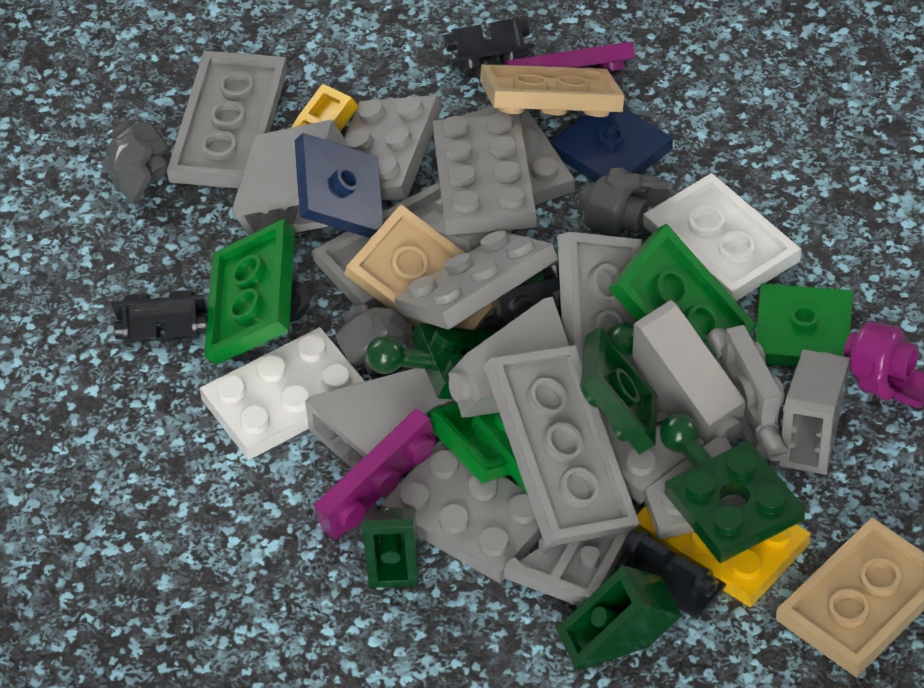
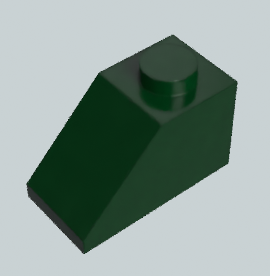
[362,507,418,588]
[556,565,682,670]

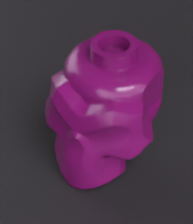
[844,321,924,408]

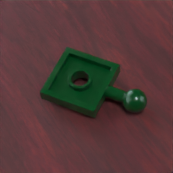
[366,323,495,400]
[580,323,658,455]
[659,413,805,563]

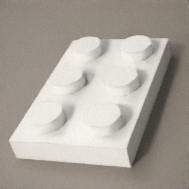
[643,173,801,301]
[200,327,365,460]

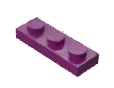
[502,41,635,71]
[314,408,437,541]

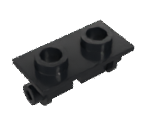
[444,17,535,71]
[111,290,208,343]
[615,530,726,619]

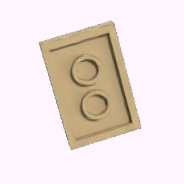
[480,64,625,117]
[344,204,495,330]
[776,518,924,678]

